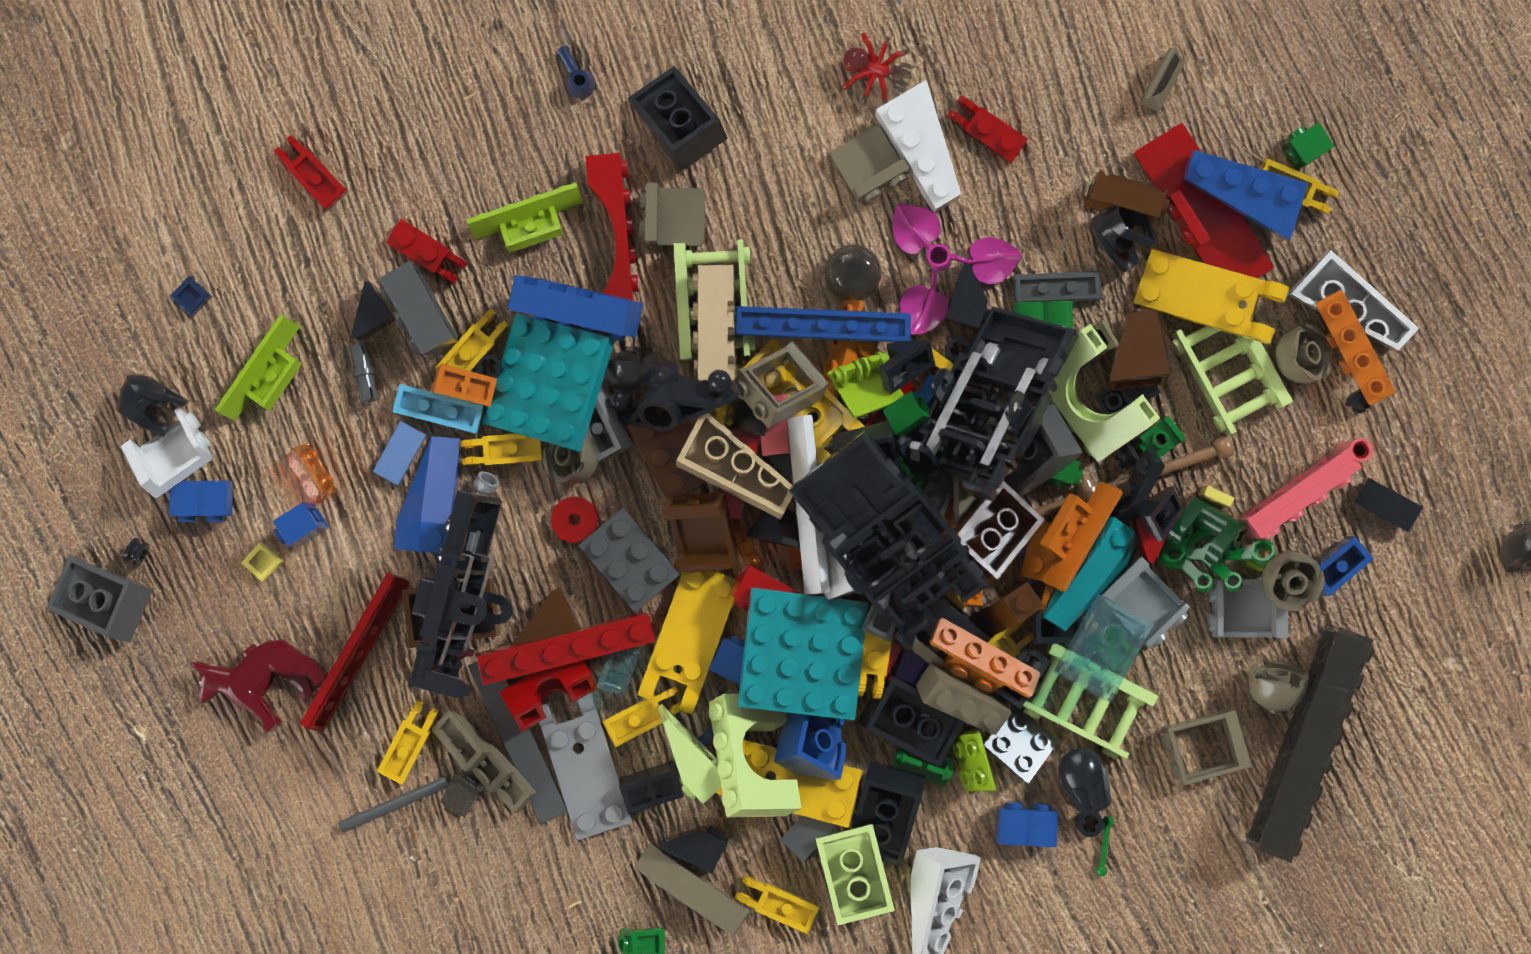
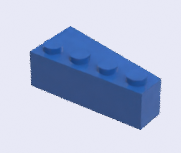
[1182,150,1308,240]
[508,275,644,341]

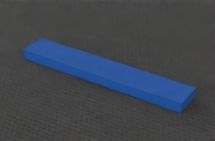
[735,306,911,343]

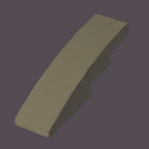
[431,709,537,814]
[634,843,750,936]

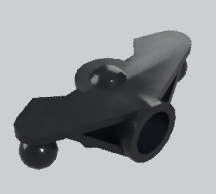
[610,361,741,432]

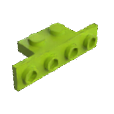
[466,182,584,253]
[215,314,303,421]

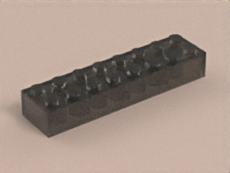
[1245,625,1374,863]

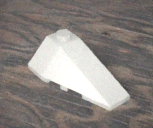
[911,847,981,954]

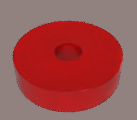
[551,497,598,543]

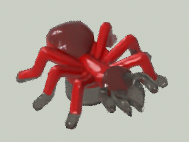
[841,33,914,105]

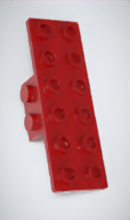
[1134,123,1274,278]

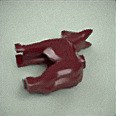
[190,640,328,733]

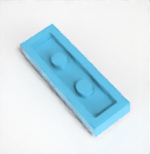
[392,384,485,434]

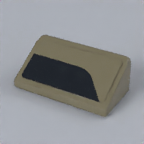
[1140,47,1184,112]

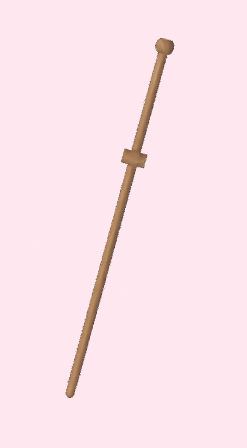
[802,436,1234,595]

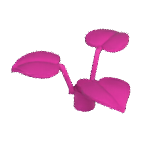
[893,203,1022,335]

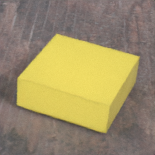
[1198,486,1235,508]
[241,541,284,582]

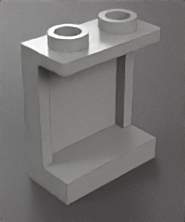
[1097,556,1190,648]
[1207,579,1288,638]

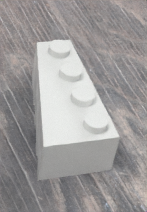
[875,80,961,213]
[1287,250,1419,350]

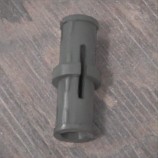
[349,343,379,403]

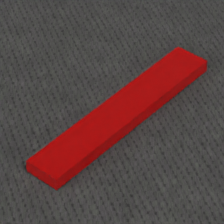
[300,572,409,732]

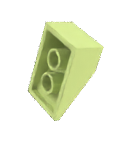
[658,704,722,804]
[815,824,895,925]

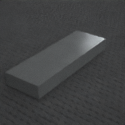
[1013,271,1102,303]

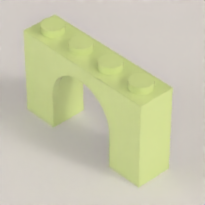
[1049,324,1160,462]
[709,694,802,817]

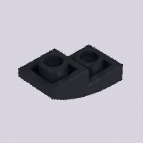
[1094,386,1161,414]
[724,397,768,436]
[1354,477,1424,532]

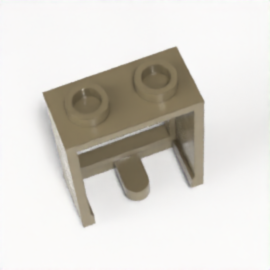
[734,341,829,429]

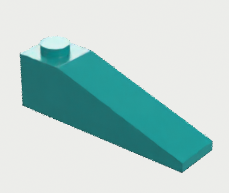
[1042,517,1139,631]

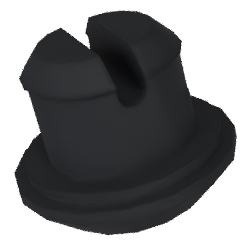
[1345,389,1372,414]
[1114,444,1139,469]

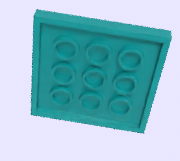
[482,313,615,452]
[737,588,868,720]

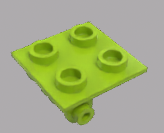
[827,351,904,419]
[952,729,996,791]

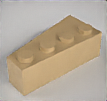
[693,265,735,384]
[676,413,793,520]

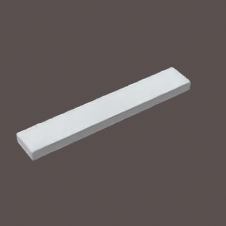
[787,415,830,595]

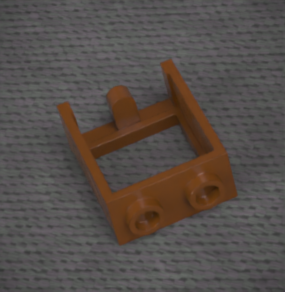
[1083,169,1170,225]

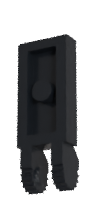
[1110,448,1165,527]

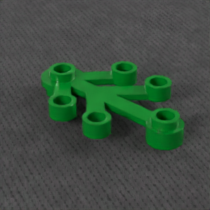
[1160,528,1276,593]

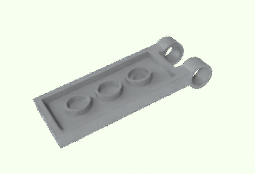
[539,692,633,840]

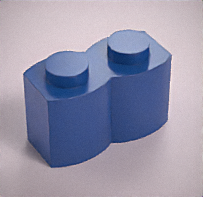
[169,481,233,522]
[996,801,1058,847]

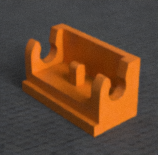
[430,364,497,407]

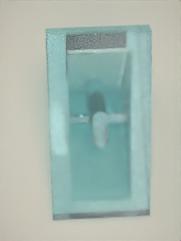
[596,648,641,697]

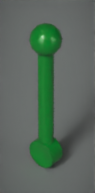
[1096,816,1114,877]

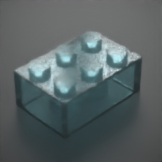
[1054,595,1154,702]

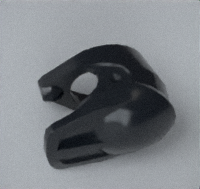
[1091,205,1157,272]
[116,374,189,437]
[1058,748,1111,814]

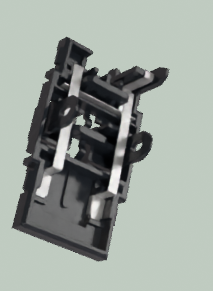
[896,306,1079,502]
[408,491,513,698]

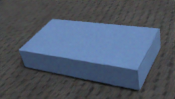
[372,421,427,486]

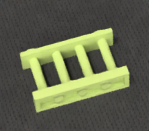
[673,239,755,362]
[1171,304,1293,436]
[1023,643,1158,760]

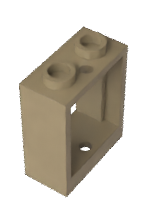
[1161,708,1252,785]

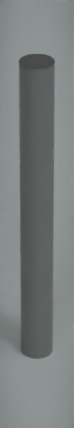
[338,776,450,832]

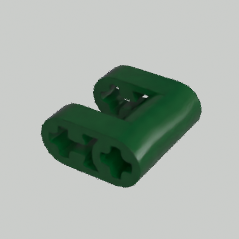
[1167,497,1248,568]

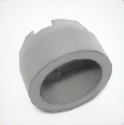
[474,471,499,496]

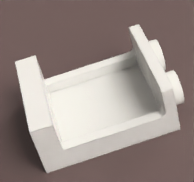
[121,407,213,499]

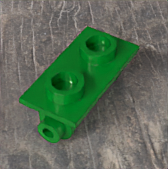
[891,746,955,787]

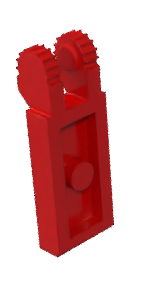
[947,95,1028,164]
[274,135,348,211]
[385,219,468,284]

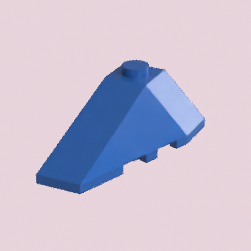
[394,436,461,553]
[774,713,846,780]

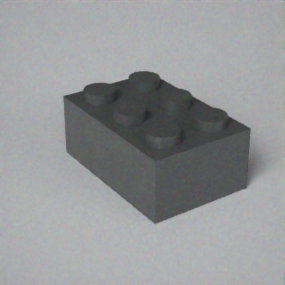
[379,261,459,360]
[578,508,681,612]

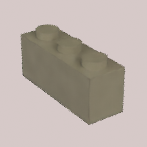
[916,662,1011,736]

